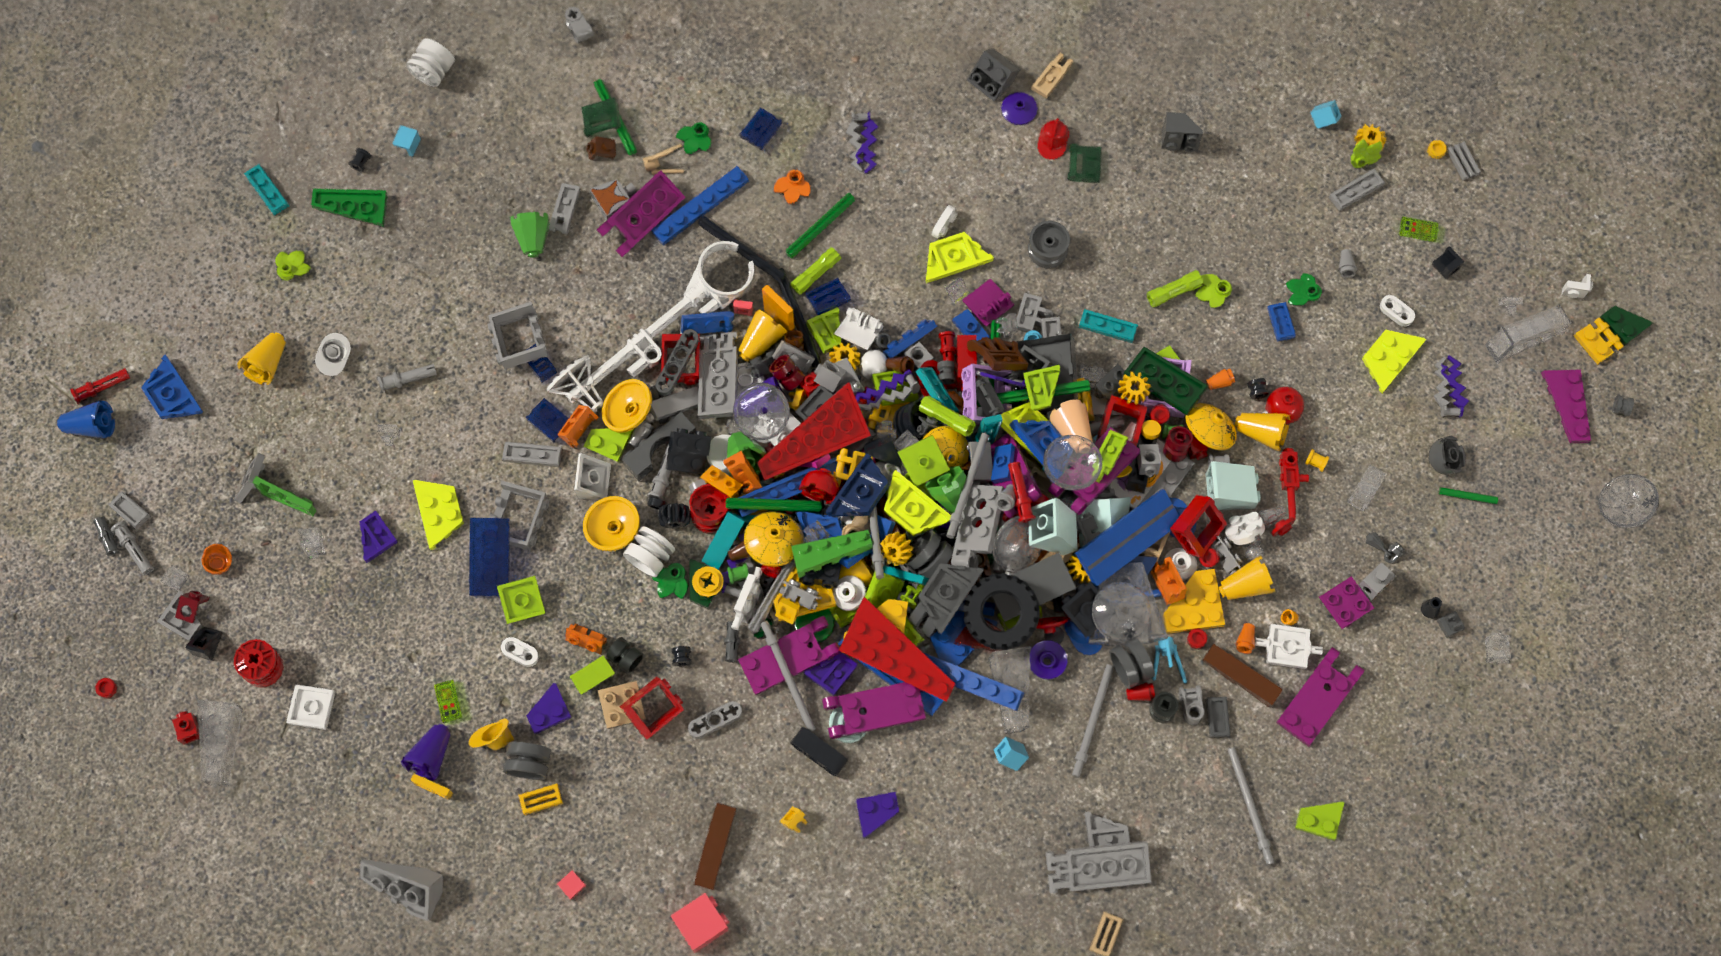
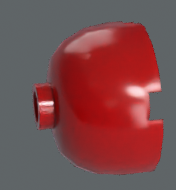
[1265,386,1305,425]
[799,468,839,504]

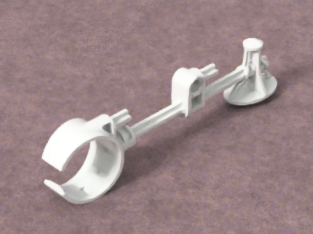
[546,241,754,413]

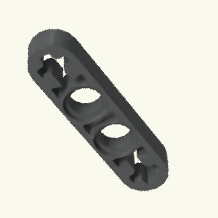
[655,329,699,396]

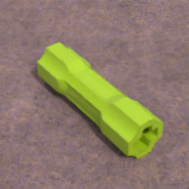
[790,247,841,295]
[1146,270,1204,308]
[919,396,976,437]

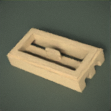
[1089,912,1123,956]

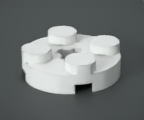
[1225,512,1265,545]

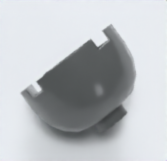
[1428,436,1466,475]

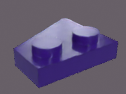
[360,511,398,563]
[804,653,858,696]
[526,683,572,735]
[856,792,899,838]

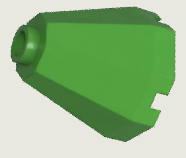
[510,212,550,258]
[727,432,766,475]
[925,466,966,514]

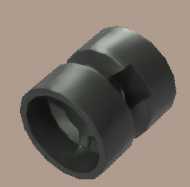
[606,637,644,674]
[1149,692,1179,723]

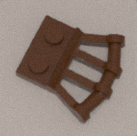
[967,337,1028,371]

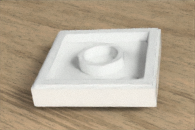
[286,684,336,730]

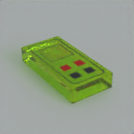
[1399,216,1439,242]
[434,680,463,724]

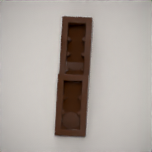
[1202,644,1283,707]

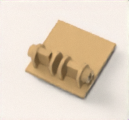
[598,681,646,728]

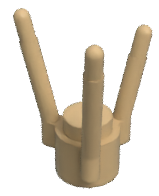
[643,144,684,175]

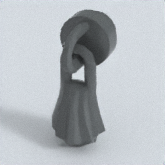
[1366,532,1405,563]

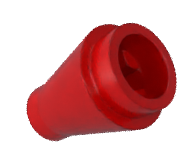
[1126,682,1155,701]

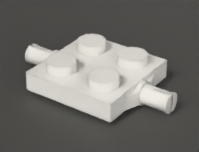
[731,567,763,630]
[1255,624,1323,669]

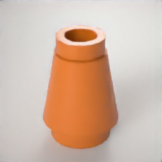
[1206,368,1235,390]
[1235,623,1255,654]

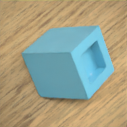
[1310,100,1342,128]
[393,125,421,157]
[994,737,1029,771]

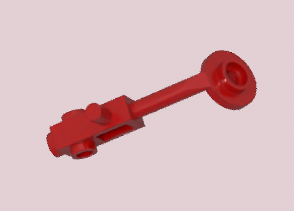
[1271,448,1309,537]

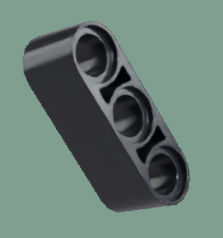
[790,727,848,777]

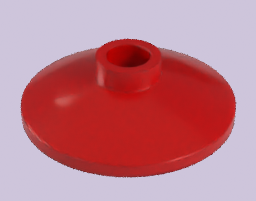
[1036,617,1068,634]

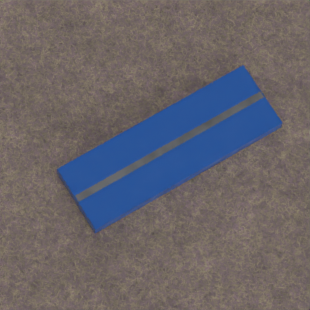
[1075,489,1179,586]

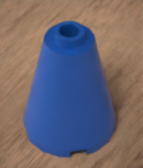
[57,401,115,439]

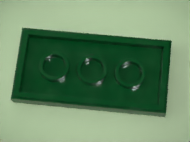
[1123,347,1208,415]

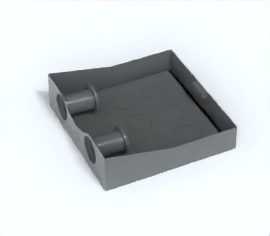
[997,333,1078,415]

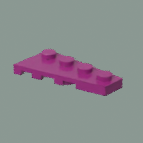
[1541,369,1591,443]

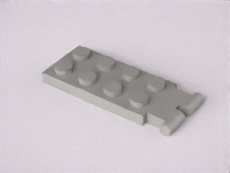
[698,331,739,419]
[1046,841,1151,893]

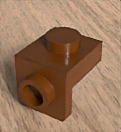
[586,136,616,160]

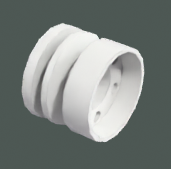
[406,38,455,87]
[623,526,675,577]

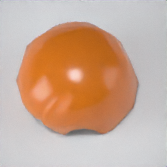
[201,544,232,575]

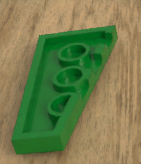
[311,189,387,227]

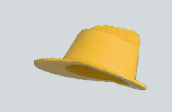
[469,719,514,751]

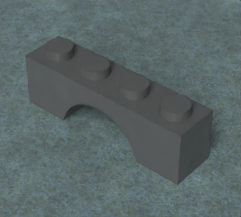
[622,412,696,482]

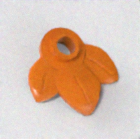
[774,170,810,204]

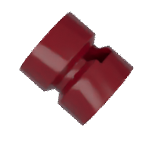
[769,354,805,391]
[1163,426,1193,462]

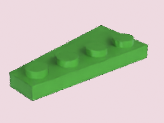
[791,530,873,578]

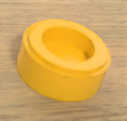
[1427,140,1447,159]
[1141,420,1161,440]

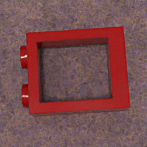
[661,334,701,385]
[956,335,977,393]
[1096,395,1148,447]
[1170,495,1227,558]
[619,677,684,740]

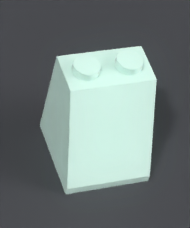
[1205,461,1261,510]
[1078,497,1131,547]
[1029,498,1077,555]

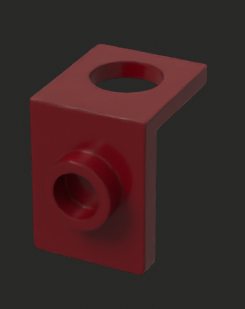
[175,591,210,623]

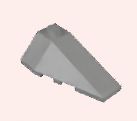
[360,859,443,921]

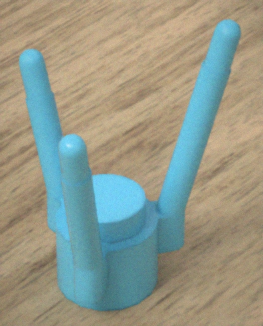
[1152,637,1187,684]

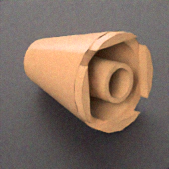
[1050,400,1093,454]

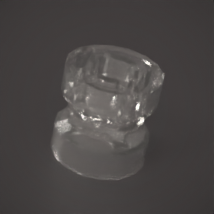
[1243,535,1265,560]

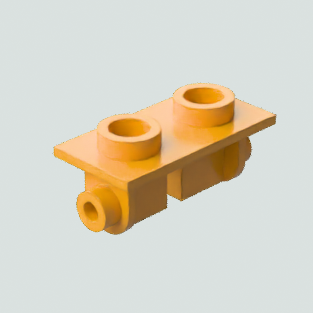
[700,465,743,498]

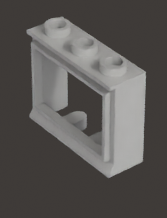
[487,302,549,371]
[483,481,549,551]

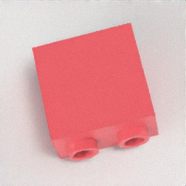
[671,893,729,953]

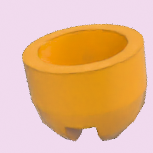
[1281,609,1299,626]

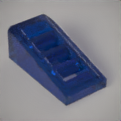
[526,344,557,383]

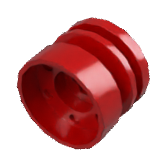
[689,484,731,534]
[234,639,284,688]

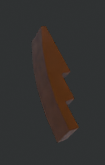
[694,802,737,890]

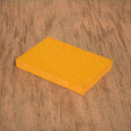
[762,285,795,331]

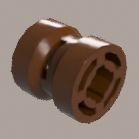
[784,330,804,351]

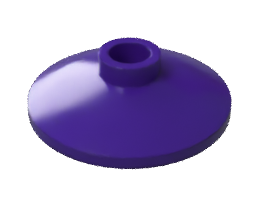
[1001,92,1037,125]
[1028,640,1068,679]

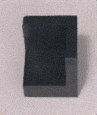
[1432,246,1464,280]

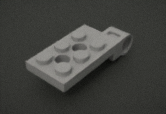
[951,485,1005,568]

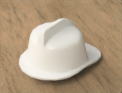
[315,333,351,376]

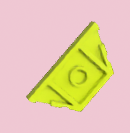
[926,232,993,283]
[1362,330,1426,394]
[1001,402,1052,466]
[884,470,951,536]
[413,480,464,550]

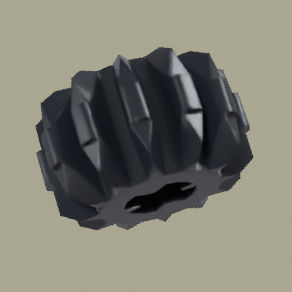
[658,503,691,529]

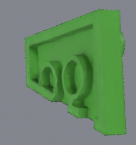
[252,476,316,517]

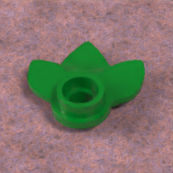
[676,122,711,154]
[1286,273,1322,306]
[652,563,688,599]

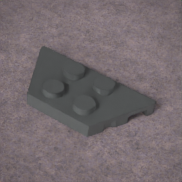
[918,563,983,634]

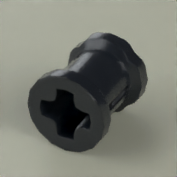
[348,148,371,172]

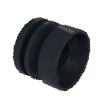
[893,398,943,444]

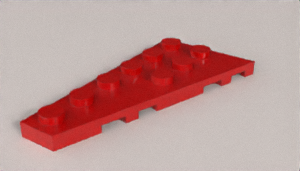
[757,382,871,480]
[839,596,956,702]

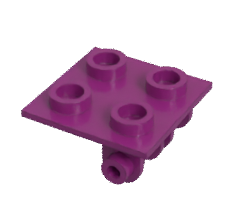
[962,278,1014,327]
[1319,576,1374,629]

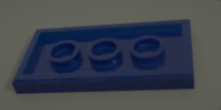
[469,517,510,596]

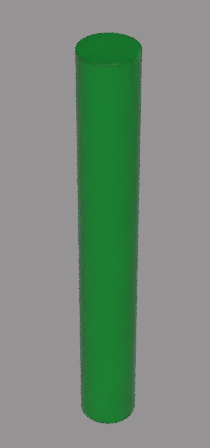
[1439,487,1498,504]

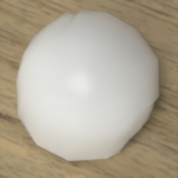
[859,349,888,380]

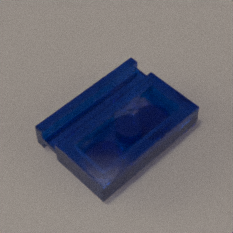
[740,107,782,151]
[805,278,851,316]
[525,398,569,443]

